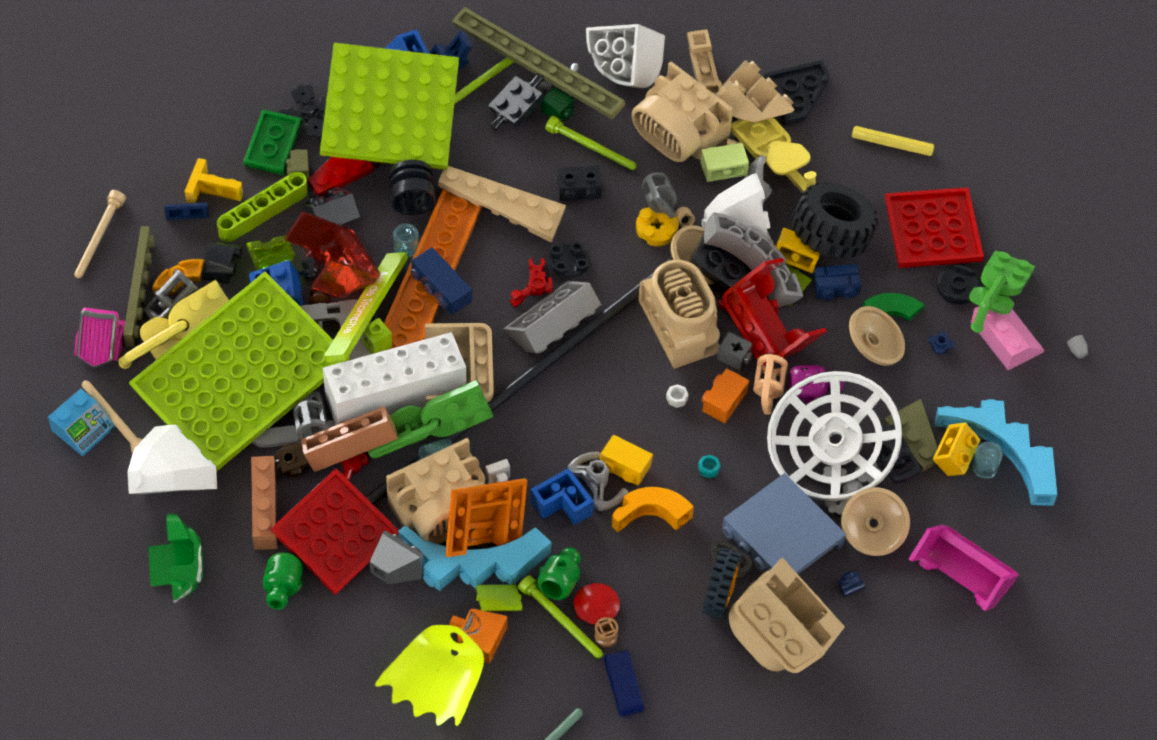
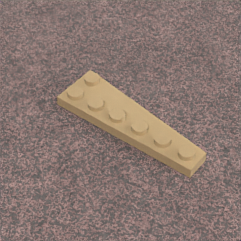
[438,166,566,243]

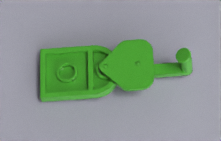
[969,250,1035,333]
[368,380,494,458]

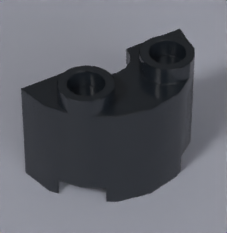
[203,241,242,284]

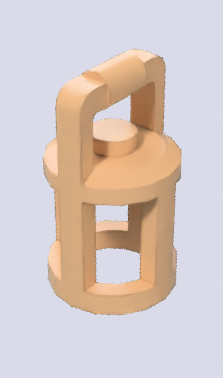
[753,354,788,415]

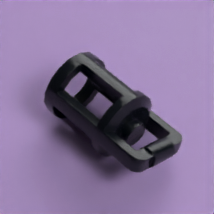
[872,424,921,484]

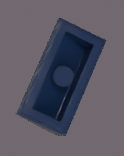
[164,203,209,220]

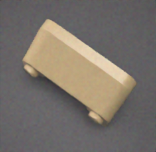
[425,323,494,404]

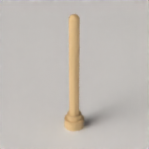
[74,190,126,278]
[82,380,143,453]

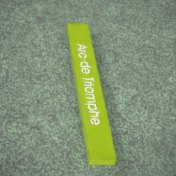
[324,252,408,363]

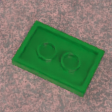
[243,109,303,175]

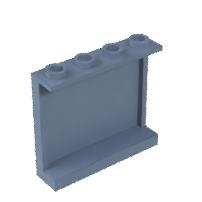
[722,473,846,574]

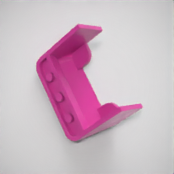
[909,525,1019,611]

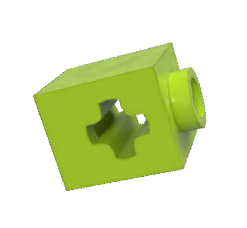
[361,318,392,354]

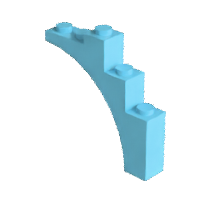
[935,399,1057,506]
[398,526,551,591]

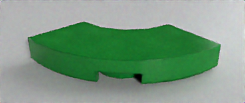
[863,293,924,321]

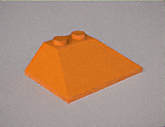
[445,478,527,557]

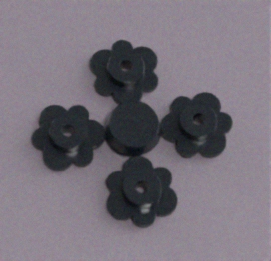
[278,85,327,138]

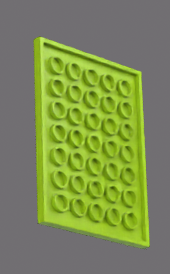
[129,272,350,472]

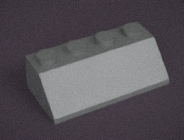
[503,281,601,354]

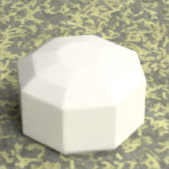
[666,384,689,408]

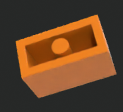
[701,368,749,423]

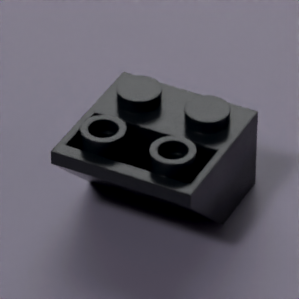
[302,187,360,232]

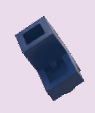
[429,31,473,70]

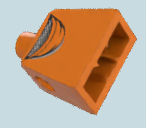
[449,609,508,664]

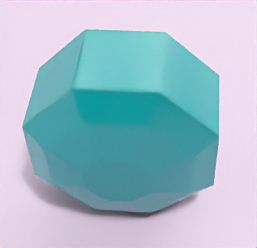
[698,455,721,478]

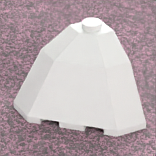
[701,173,773,243]
[128,425,217,494]

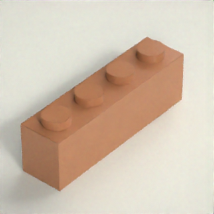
[301,406,398,472]
[251,456,278,550]

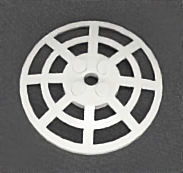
[767,371,902,501]

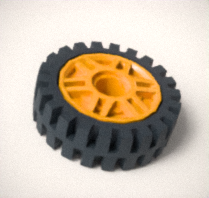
[702,548,742,619]

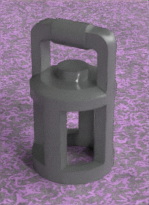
[642,172,677,219]
[144,269,199,319]
[292,391,328,442]

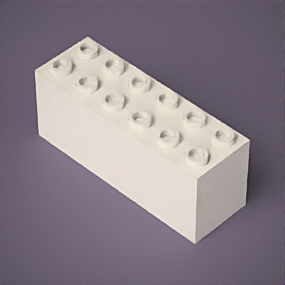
[323,332,466,426]

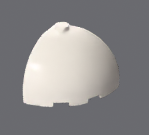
[586,24,665,88]

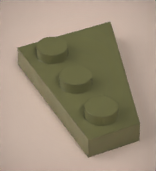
[884,399,938,472]

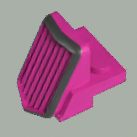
[74,308,125,368]

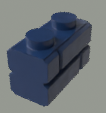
[812,264,861,300]

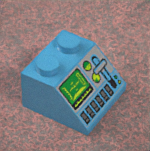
[48,388,115,456]

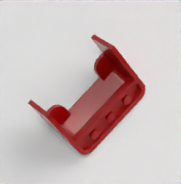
[723,258,827,366]

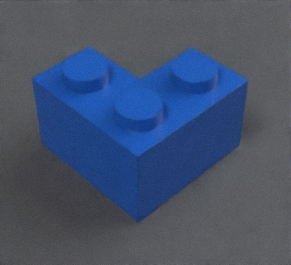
[530,468,594,525]

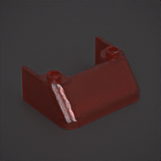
[284,212,380,298]

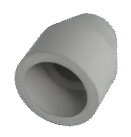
[1067,335,1088,359]

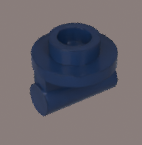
[838,571,865,597]

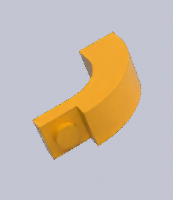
[612,487,694,533]

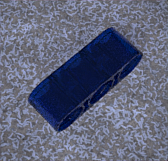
[604,650,644,717]

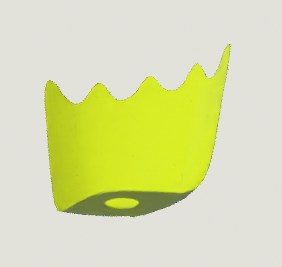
[375,625,484,726]

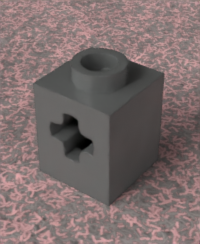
[717,332,753,371]

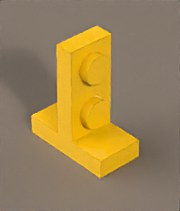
[185,158,243,204]

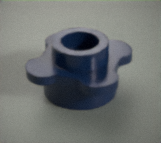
[928,331,954,354]

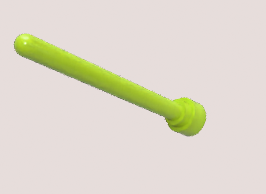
[454,58,516,104]
[545,115,637,170]
[518,575,603,658]

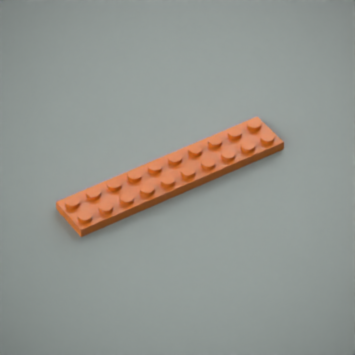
[384,189,483,350]

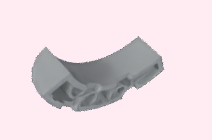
[704,212,803,307]

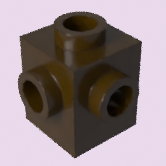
[275,442,311,477]

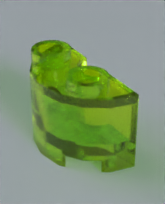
[246,235,295,270]

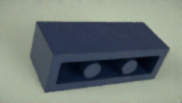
[411,247,472,315]

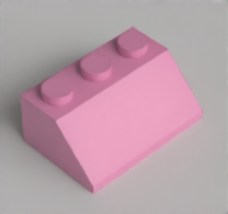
[971,306,1044,370]

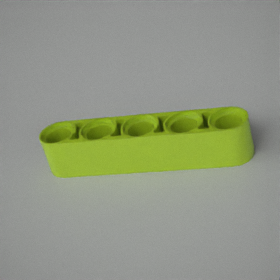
[217,172,308,242]

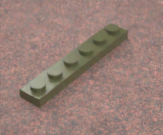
[123,226,155,347]

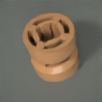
[594,617,618,649]

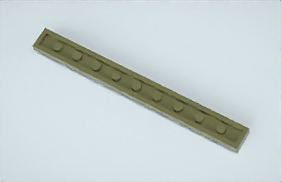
[452,7,625,120]

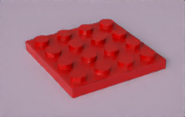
[884,187,984,268]
[270,469,399,596]

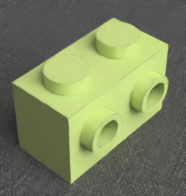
[701,143,749,182]

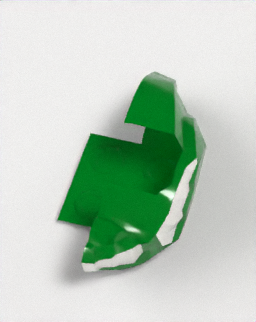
[148,514,203,603]

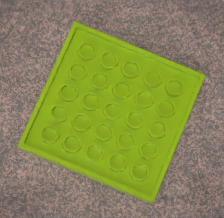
[320,43,459,170]

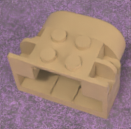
[632,62,733,162]
[639,260,720,369]
[386,438,485,544]
[729,557,845,673]

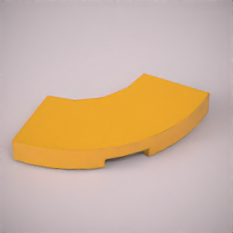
[152,259,206,296]

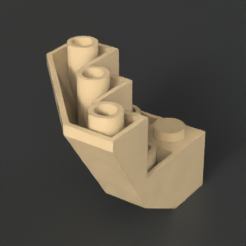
[716,60,795,122]

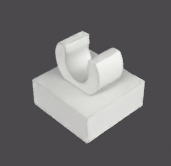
[486,459,510,484]

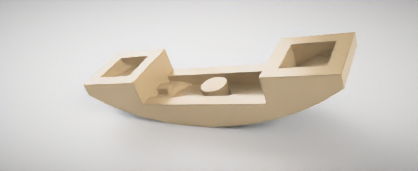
[687,29,722,95]

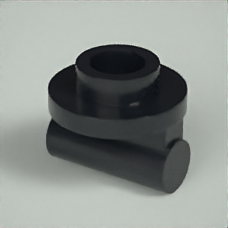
[299,257,321,279]

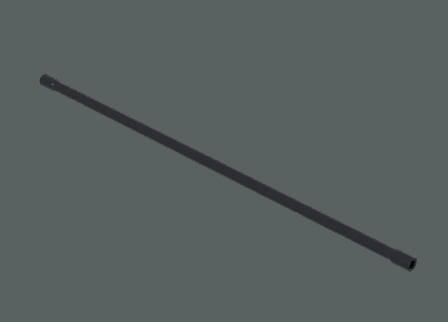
[294,256,673,556]

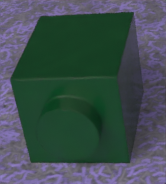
[541,87,574,122]

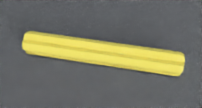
[852,126,934,156]

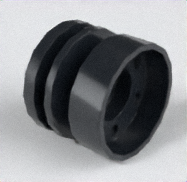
[388,160,436,215]

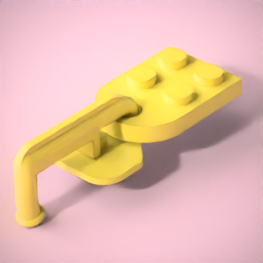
[730,117,817,193]
[119,280,229,369]

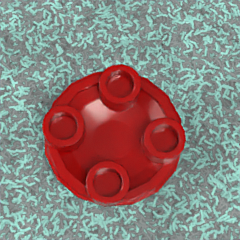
[574,583,620,624]

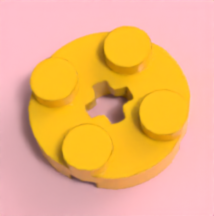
[636,207,679,246]

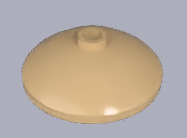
[671,226,714,284]
[849,306,905,366]
[841,487,910,556]

